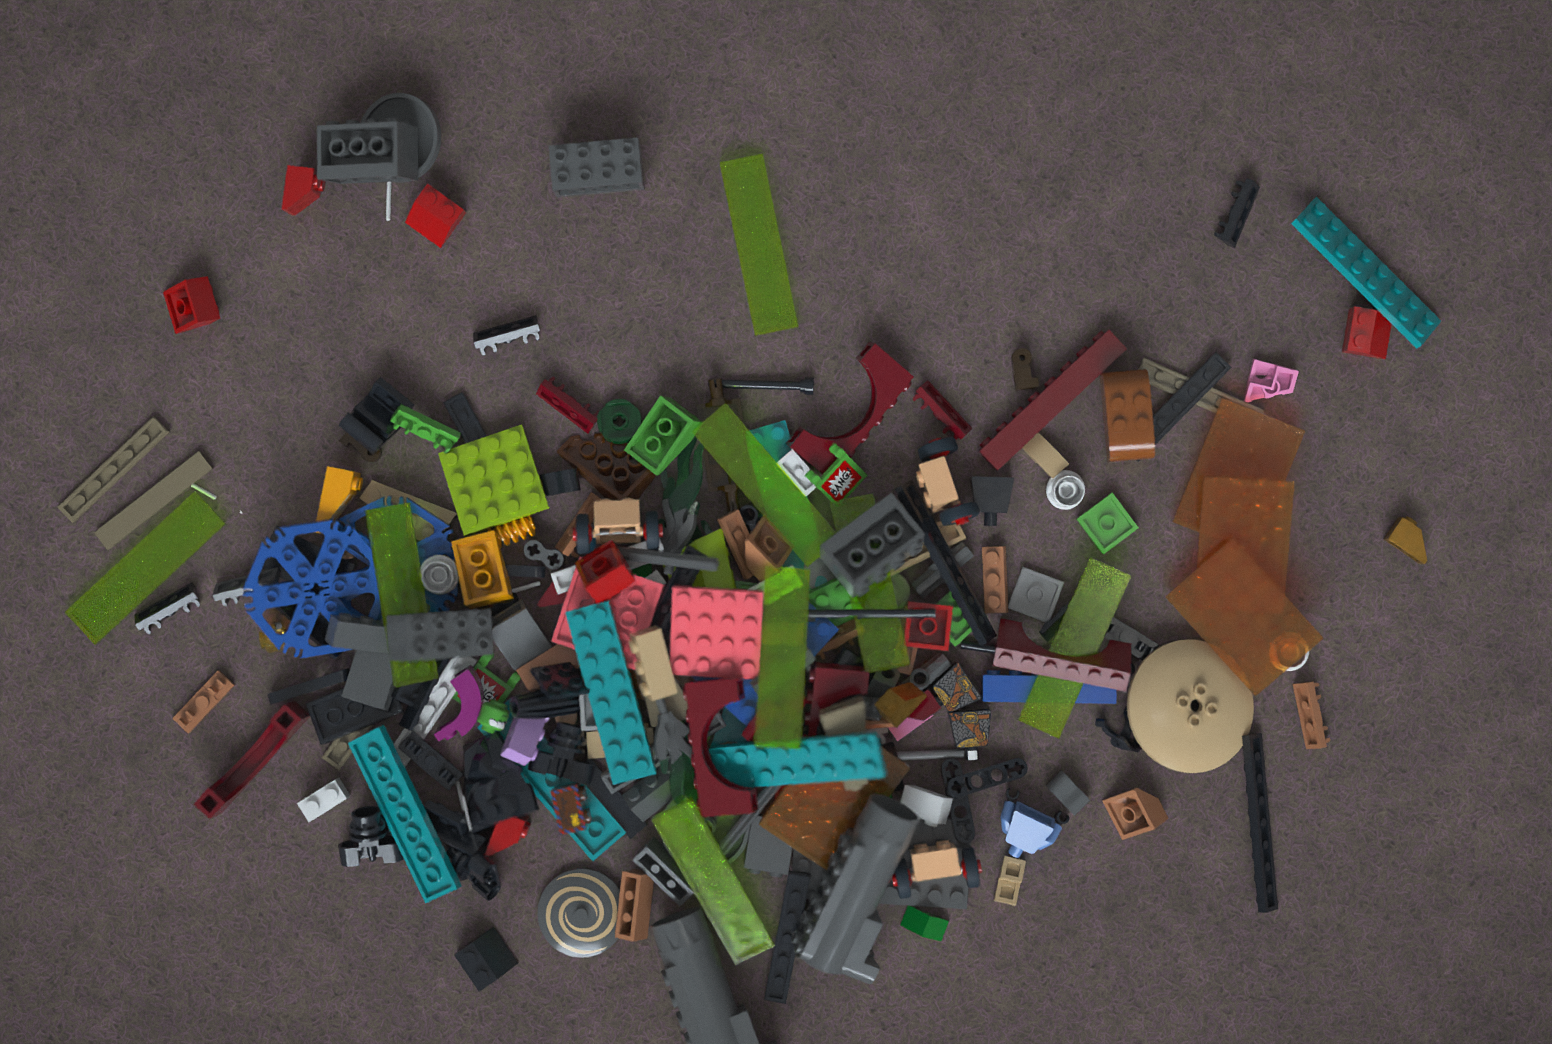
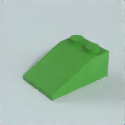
[624,395,703,476]

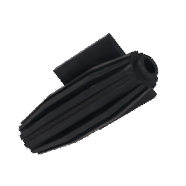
[509,662,590,719]

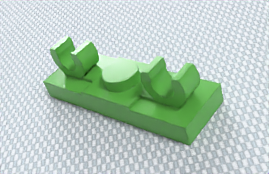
[390,404,461,454]

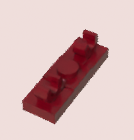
[536,377,600,434]
[912,380,973,440]

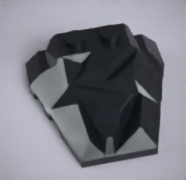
[463,731,539,834]

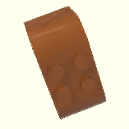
[1100,369,1155,462]

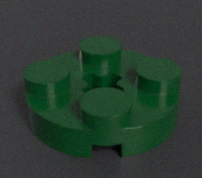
[597,399,642,444]

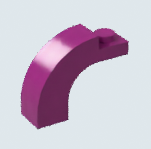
[434,665,484,741]

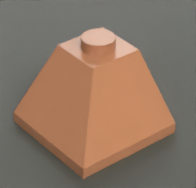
[745,515,795,582]
[1102,788,1169,840]

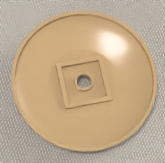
[1127,639,1254,773]

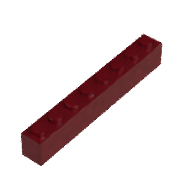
[978,330,1127,471]

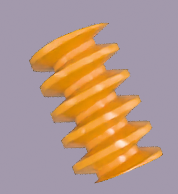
[488,515,536,549]

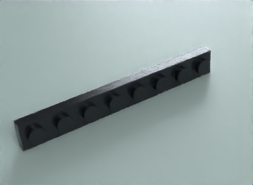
[895,480,997,646]
[1242,733,1278,913]

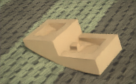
[1022,433,1069,478]
[993,856,1026,906]

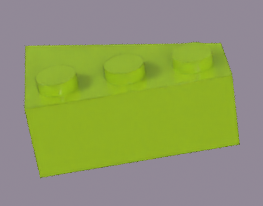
[663,528,736,589]

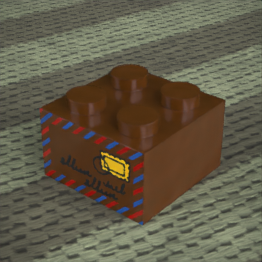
[550,782,592,835]

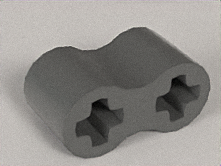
[524,540,565,570]
[1045,770,1090,816]

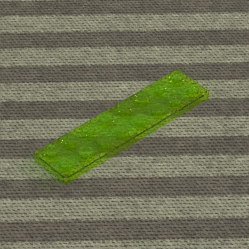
[719,154,798,336]
[692,403,836,567]
[65,491,226,645]
[830,493,910,673]
[365,503,439,687]
[1018,558,1131,738]
[755,567,810,750]
[652,797,775,965]

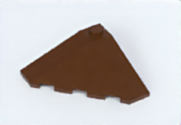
[557,433,656,501]

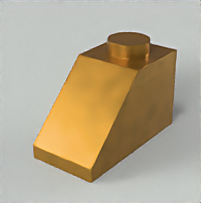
[1383,516,1427,564]
[874,682,927,728]

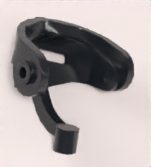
[1095,706,1142,753]

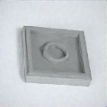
[1008,566,1064,622]

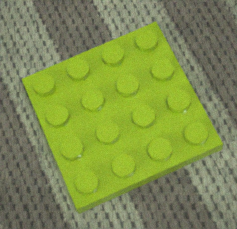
[438,424,550,537]

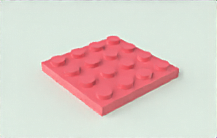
[551,557,665,670]
[670,585,763,679]

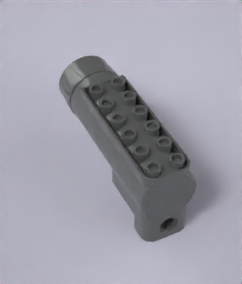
[791,794,920,984]
[650,907,777,1044]

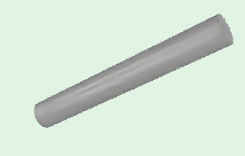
[897,749,964,761]

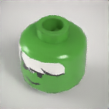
[477,699,510,734]

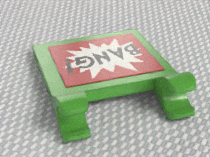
[805,443,868,508]
[452,654,521,704]

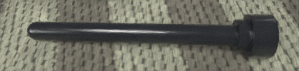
[708,377,814,395]

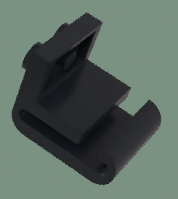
[339,377,415,454]

